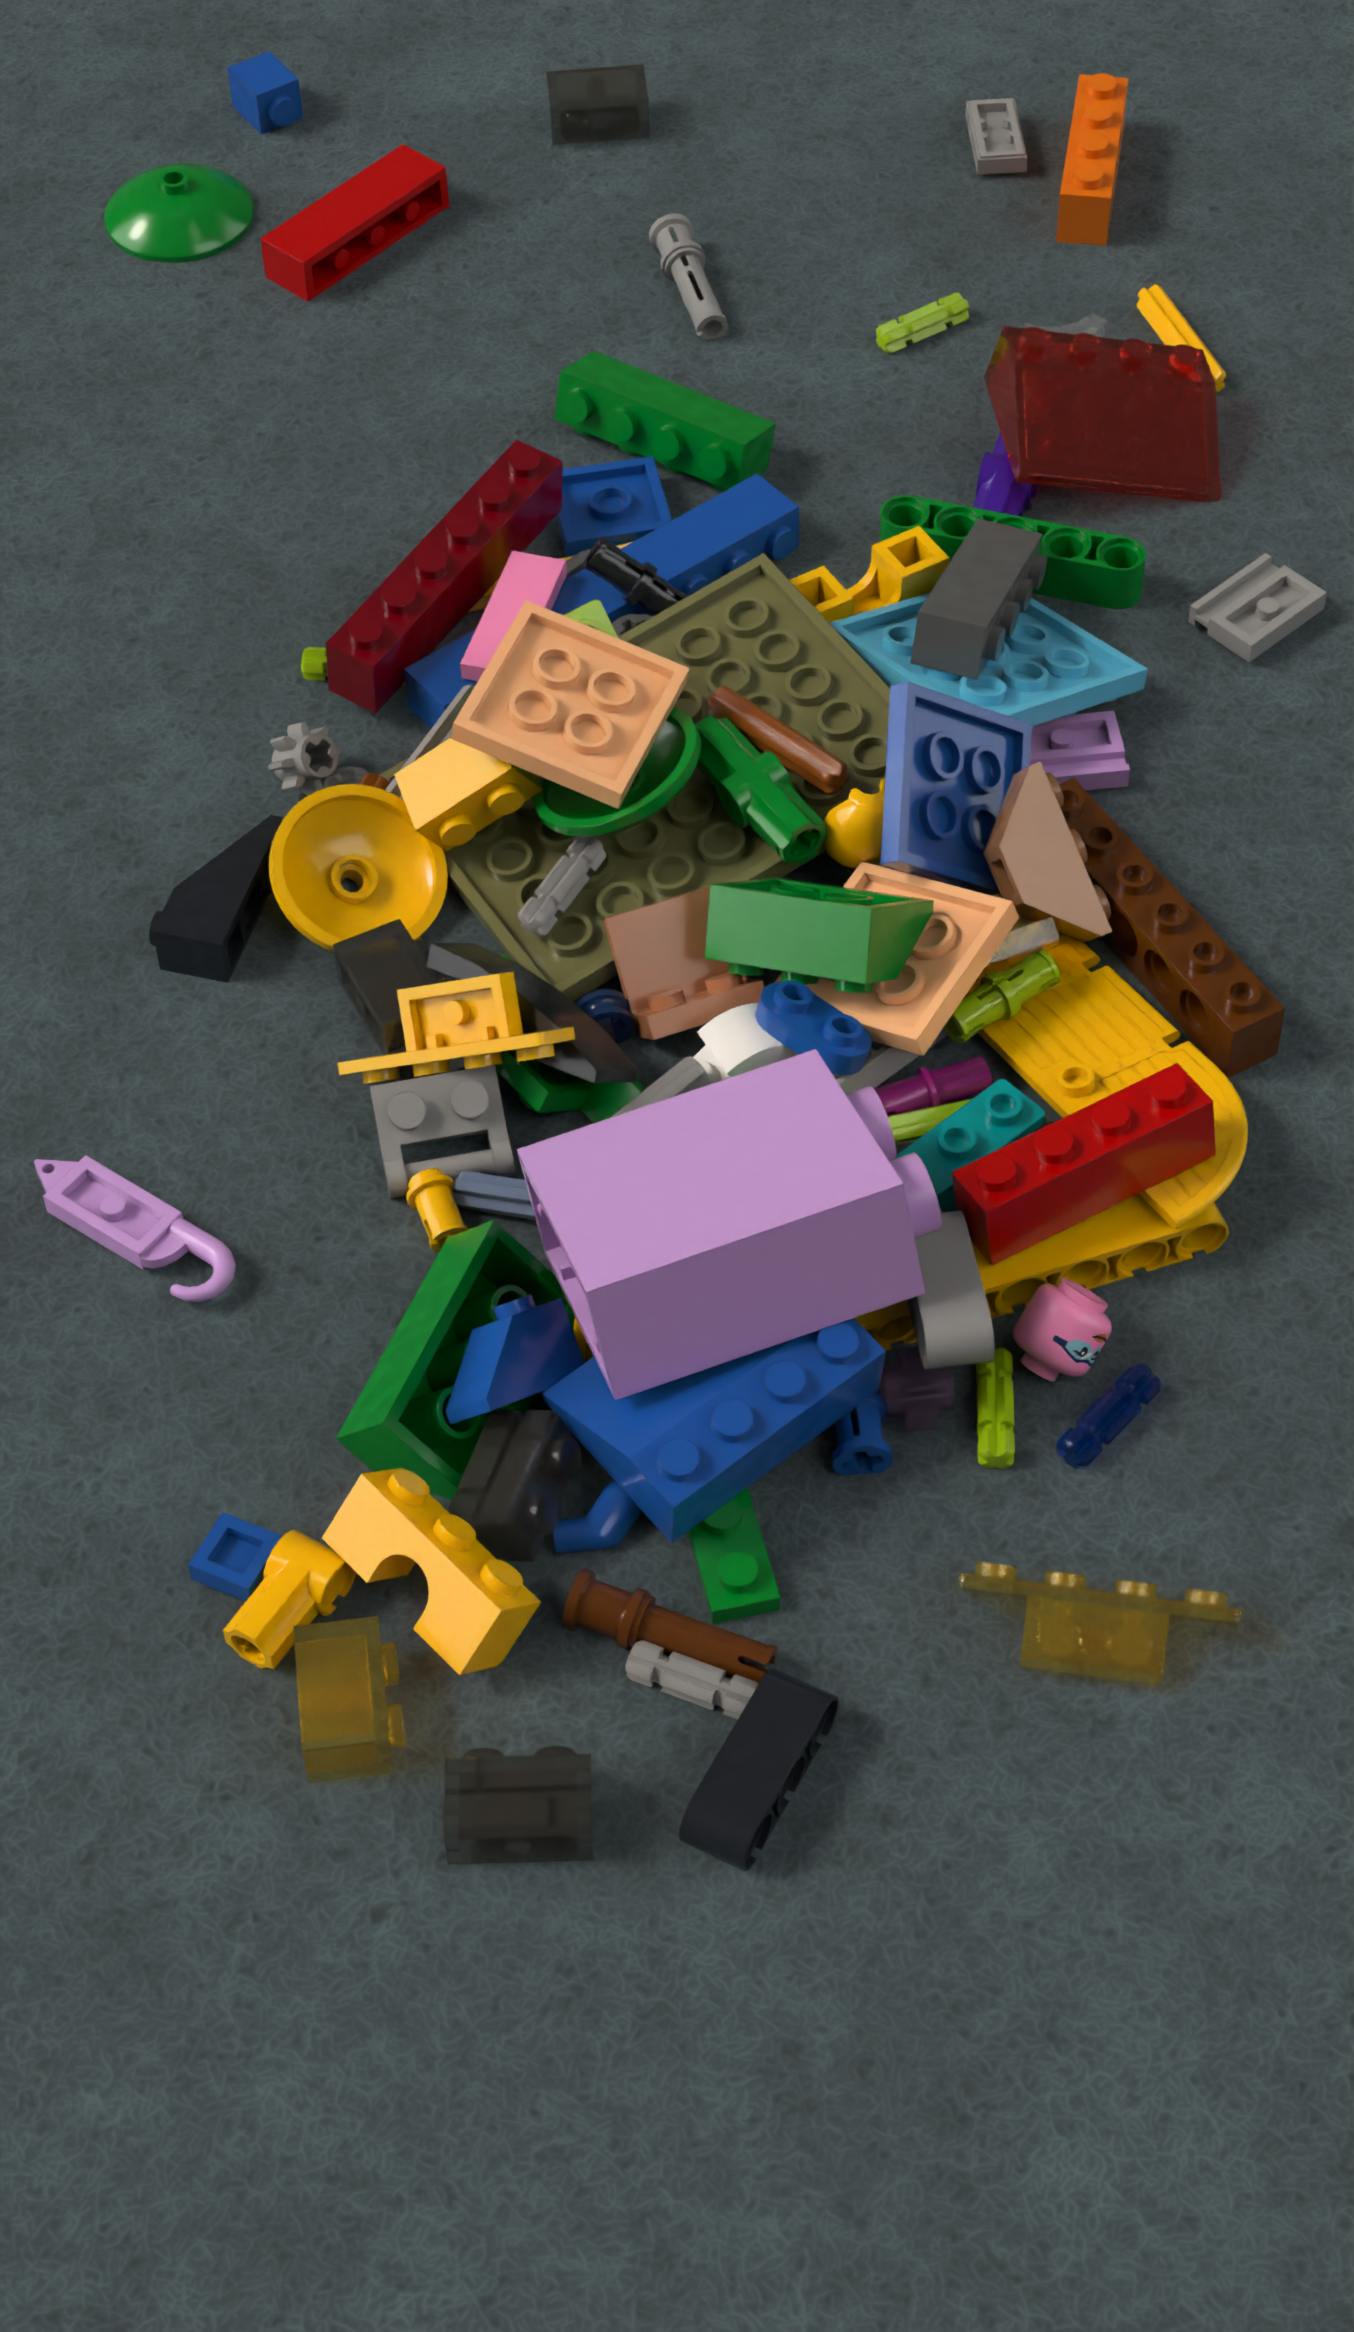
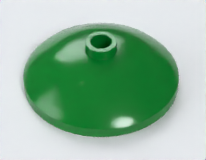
[104,163,254,263]
[531,707,701,837]

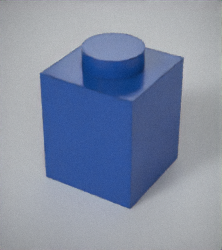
[227,51,303,135]

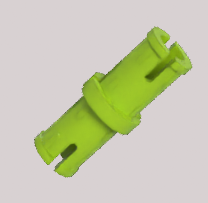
[943,949,1060,1044]

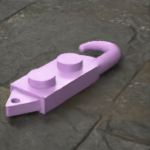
[34,1155,236,1302]

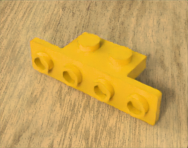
[337,971,575,1084]

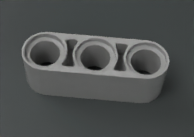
[907,1210,995,1370]

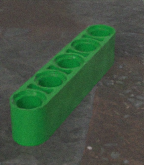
[879,495,1146,609]

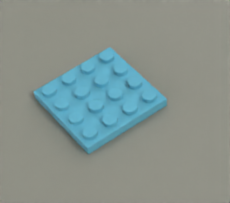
[830,593,1148,728]

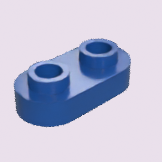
[755,980,872,1075]

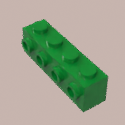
[554,351,776,492]

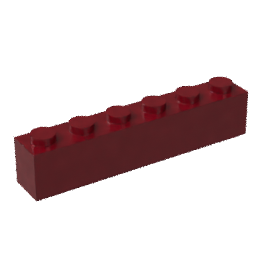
[326,439,563,714]

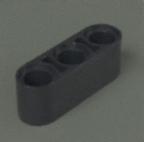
[679,1668,839,1871]

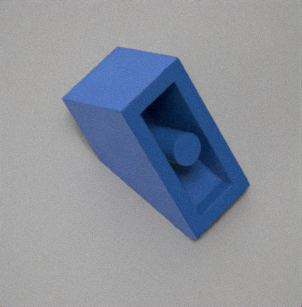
[446,1294,585,1424]

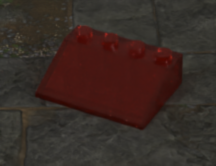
[984,326,1222,502]

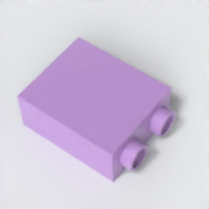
[517,1049,942,1400]

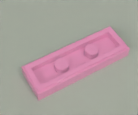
[460,551,567,682]

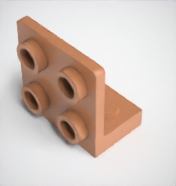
[604,886,765,1040]

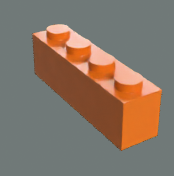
[1056,73,1129,246]

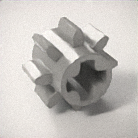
[268,722,342,796]

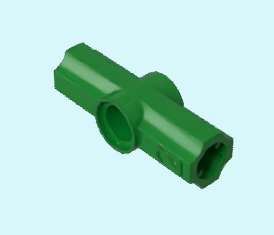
[695,715,828,865]

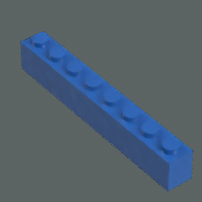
[404,474,799,728]

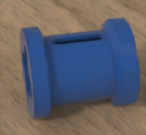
[831,1392,893,1475]

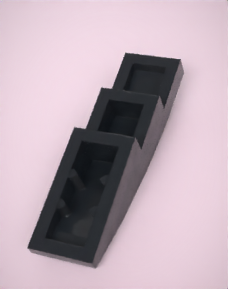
[426,943,639,1083]

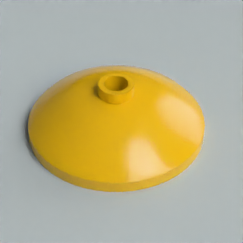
[269,784,448,957]

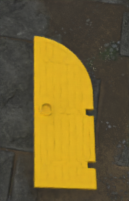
[965,932,1248,1229]

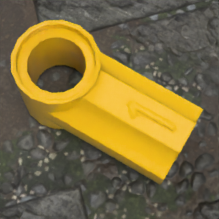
[223,1529,356,1670]

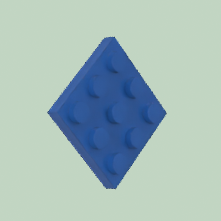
[880,682,1032,898]

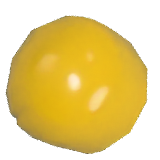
[823,778,885,868]

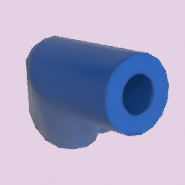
[552,1481,641,1555]

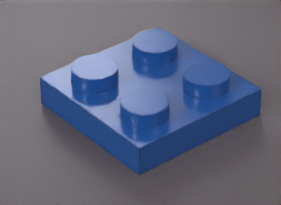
[556,456,672,557]

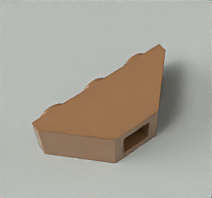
[983,761,1112,942]

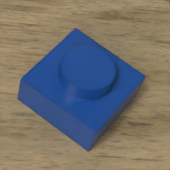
[188,1512,282,1602]

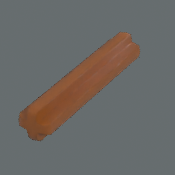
[706,686,849,794]

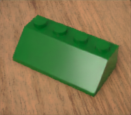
[336,1220,575,1508]

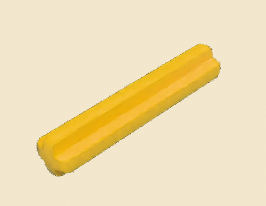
[1137,284,1226,395]

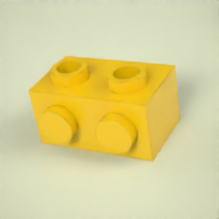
[394,738,543,852]

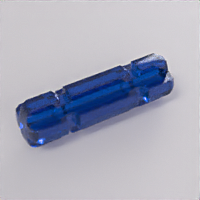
[1056,1363,1161,1469]

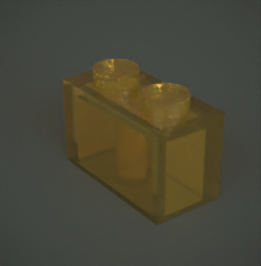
[293,1616,406,1784]

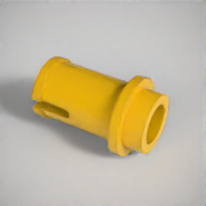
[406,1168,468,1253]

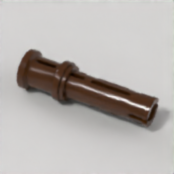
[562,1568,778,1683]

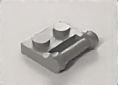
[370,1065,515,1199]

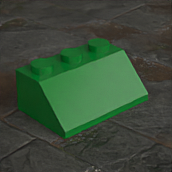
[705,877,934,993]

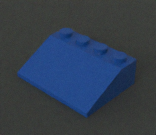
[542,1318,886,1544]

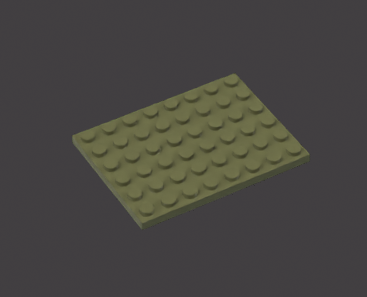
[379,553,890,1002]

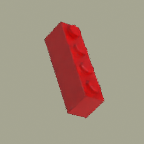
[260,144,449,302]
[952,1063,1216,1266]

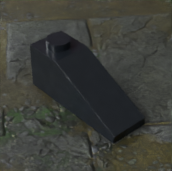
[149,815,283,983]

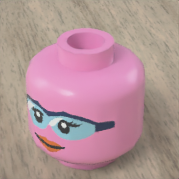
[1013,1278,1112,1382]

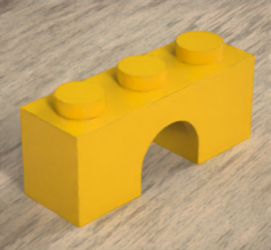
[789,526,950,623]
[322,1468,541,1675]

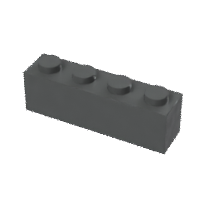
[910,518,1047,680]

